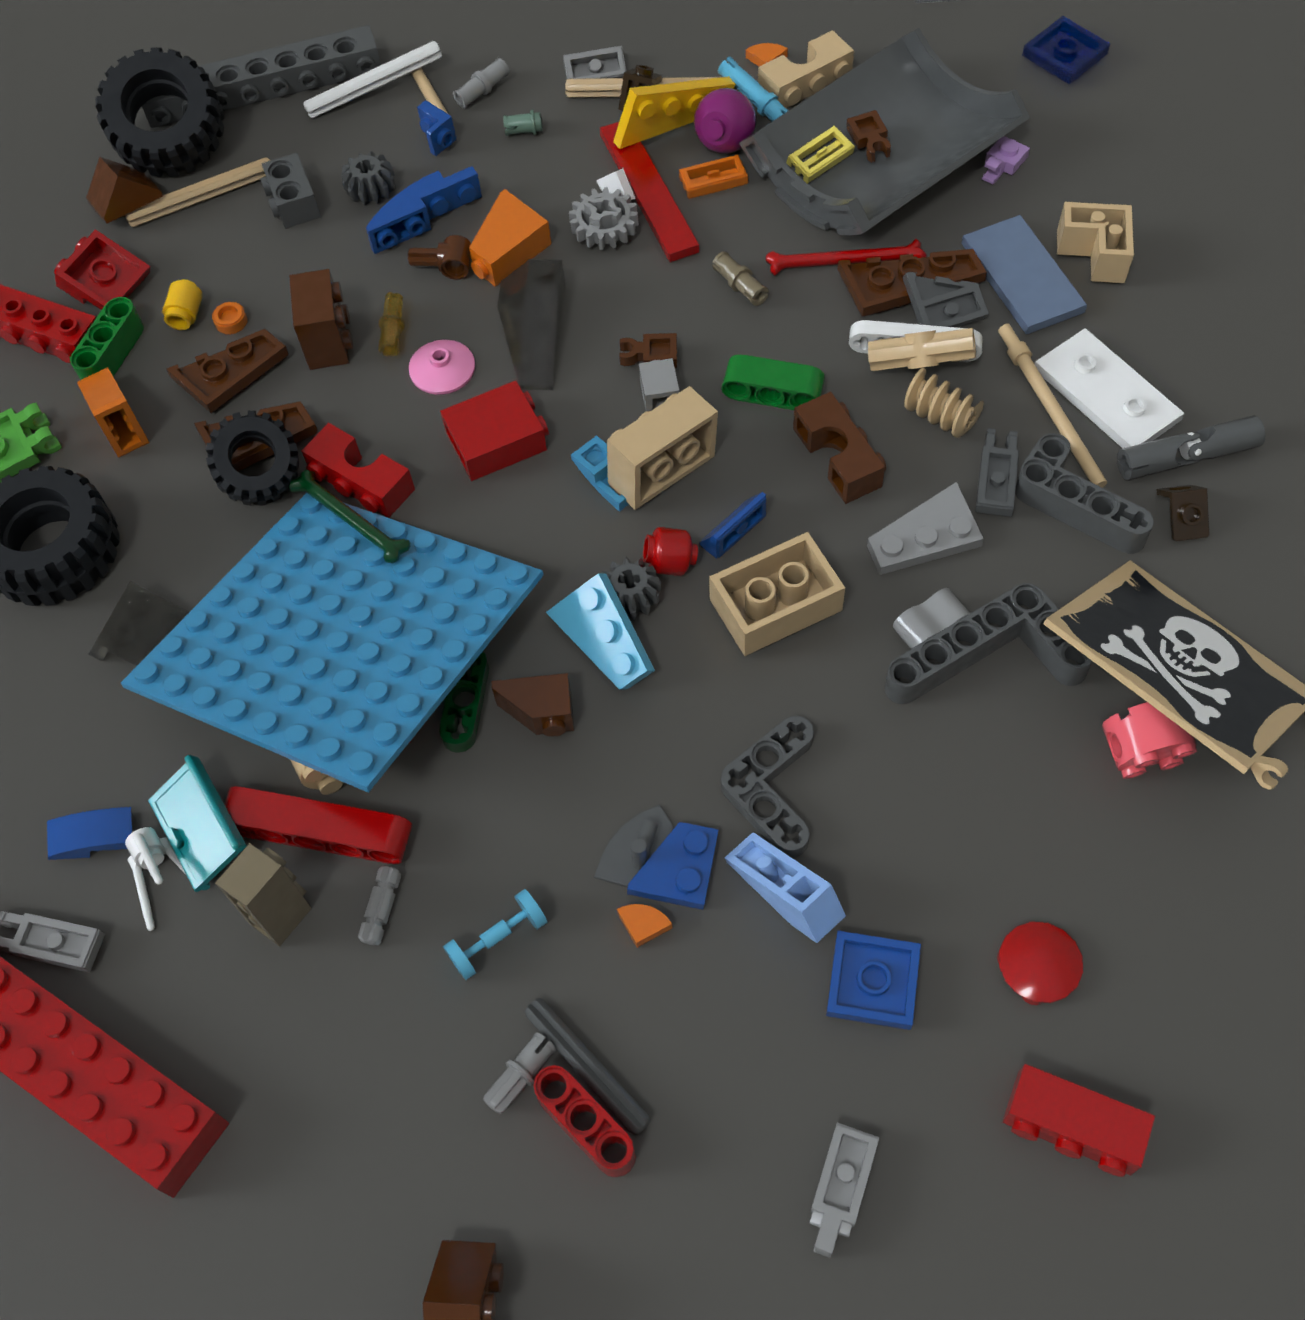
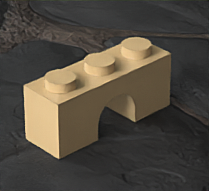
[758,30,854,108]

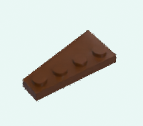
[838,249,987,317]

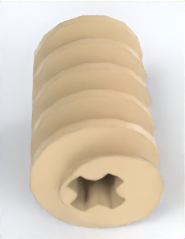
[904,368,984,438]

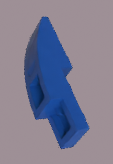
[366,166,482,254]

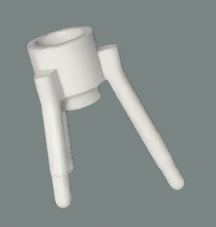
[125,827,186,931]

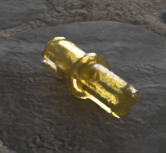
[378,292,405,356]

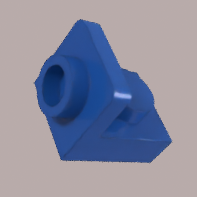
[417,100,457,156]

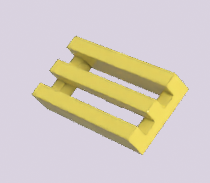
[786,125,855,184]

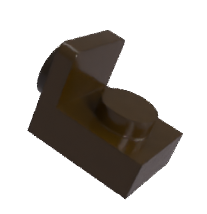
[618,65,662,111]

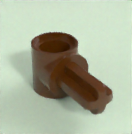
[408,235,471,280]

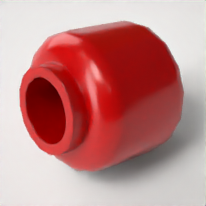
[643,527,698,576]

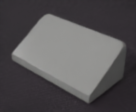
[563,45,626,79]

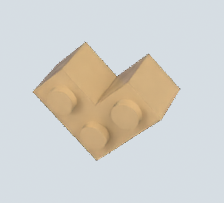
[1057,202,1134,283]

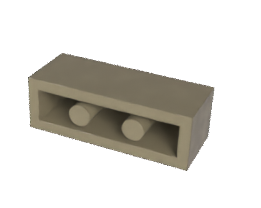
[215,843,312,947]

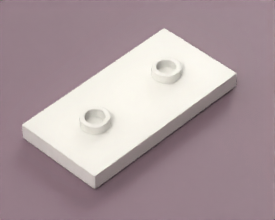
[1035,328,1185,448]

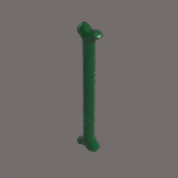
[289,470,411,563]

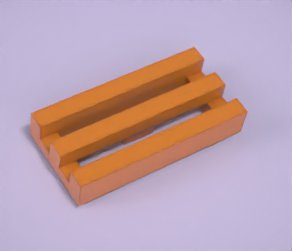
[679,154,748,199]

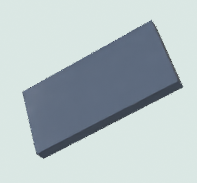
[961,215,1087,335]

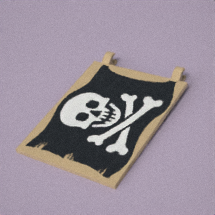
[1043,560,1305,790]

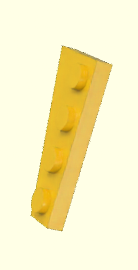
[613,77,736,149]

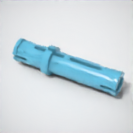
[718,57,789,121]

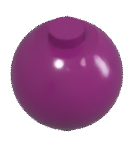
[694,88,756,154]

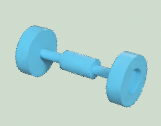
[443,889,548,980]

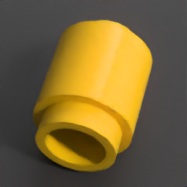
[162,279,203,330]

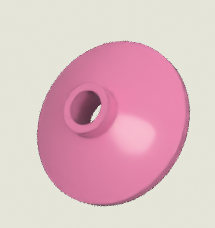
[409,340,475,395]

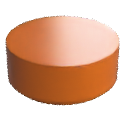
[212,302,248,335]

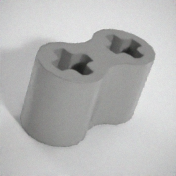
[893,588,970,649]

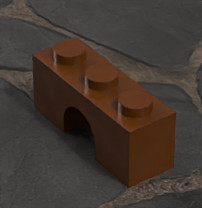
[793,391,886,504]

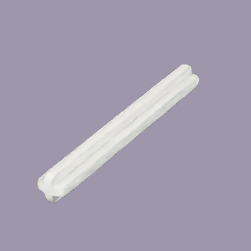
[303,41,442,118]

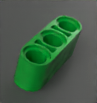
[70,297,144,380]
[721,354,825,410]

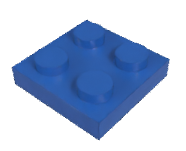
[826,930,921,1030]

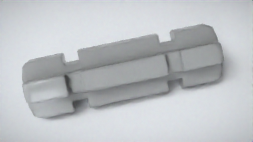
[358,866,401,946]

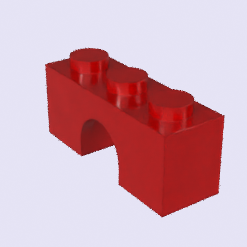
[302,422,415,518]

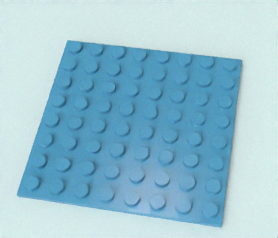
[121,493,544,793]

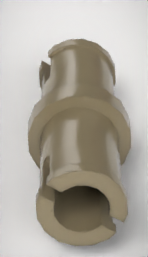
[712,251,769,306]

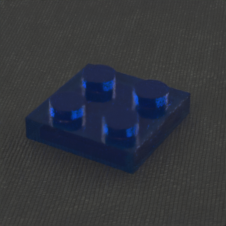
[1022,16,1110,84]

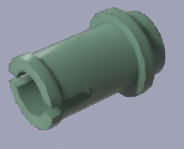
[503,109,543,136]

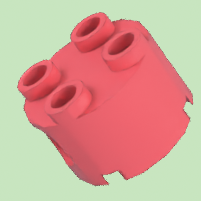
[1102,702,1197,779]

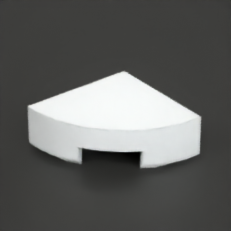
[596,168,635,200]

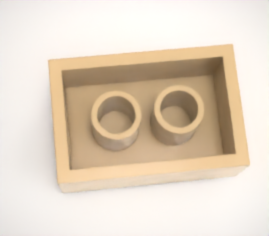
[607,386,718,510]
[709,532,845,656]

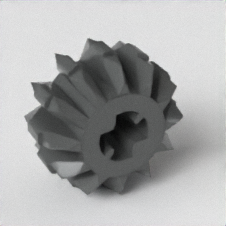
[342,151,395,205]
[602,556,661,620]

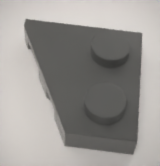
[903,272,989,327]

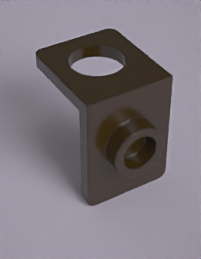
[1157,485,1209,541]

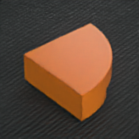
[746,43,788,67]
[617,904,673,948]

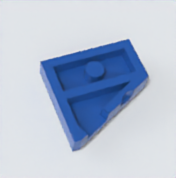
[627,822,719,910]

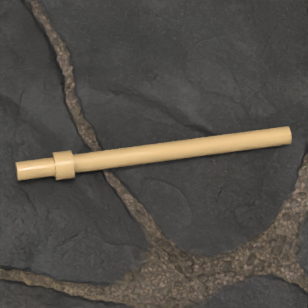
[998,324,1107,488]

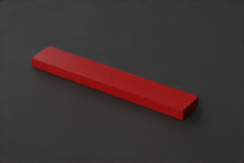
[600,121,699,262]

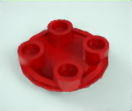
[997,922,1083,1005]

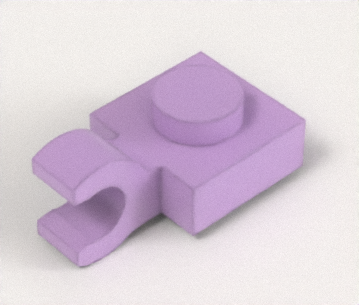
[982,136,1030,184]

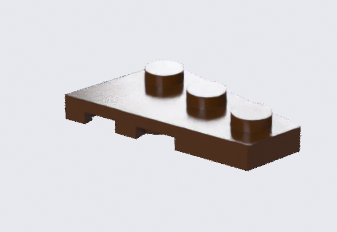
[166,329,289,413]
[194,401,318,472]

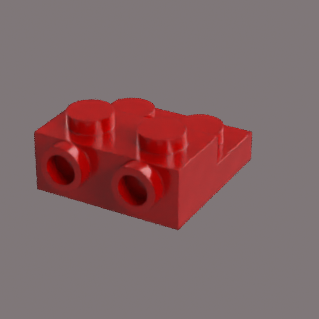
[54,229,150,310]

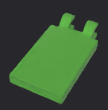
[0,403,62,483]

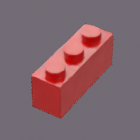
[1002,1064,1155,1177]

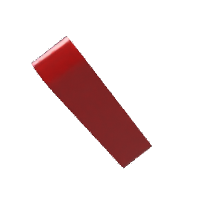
[224,786,412,864]

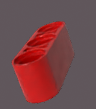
[533,1065,636,1177]

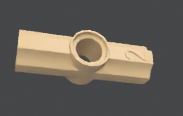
[868,328,976,371]

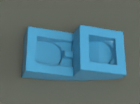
[571,435,629,512]

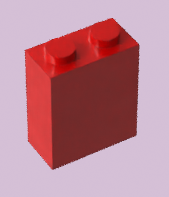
[440,380,549,481]

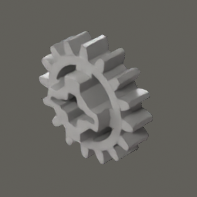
[569,187,639,250]

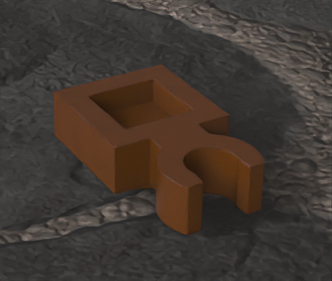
[846,110,891,162]
[619,333,677,368]

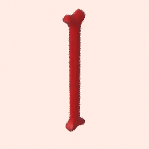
[766,239,926,276]

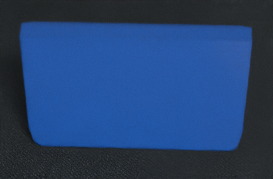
[699,492,766,559]

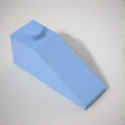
[725,832,846,943]

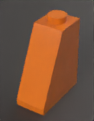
[469,189,551,287]
[77,367,150,458]

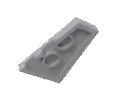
[867,482,984,575]

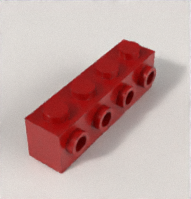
[0,284,97,363]

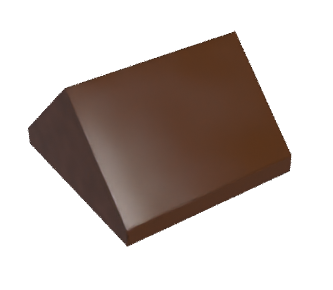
[86,157,163,224]

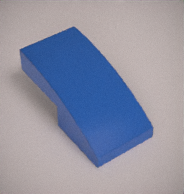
[47,807,132,860]

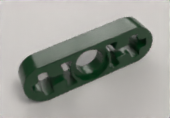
[439,651,489,753]

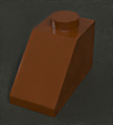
[491,673,574,737]

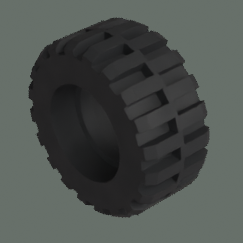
[95,47,224,177]
[0,466,120,606]

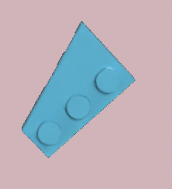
[546,573,655,690]

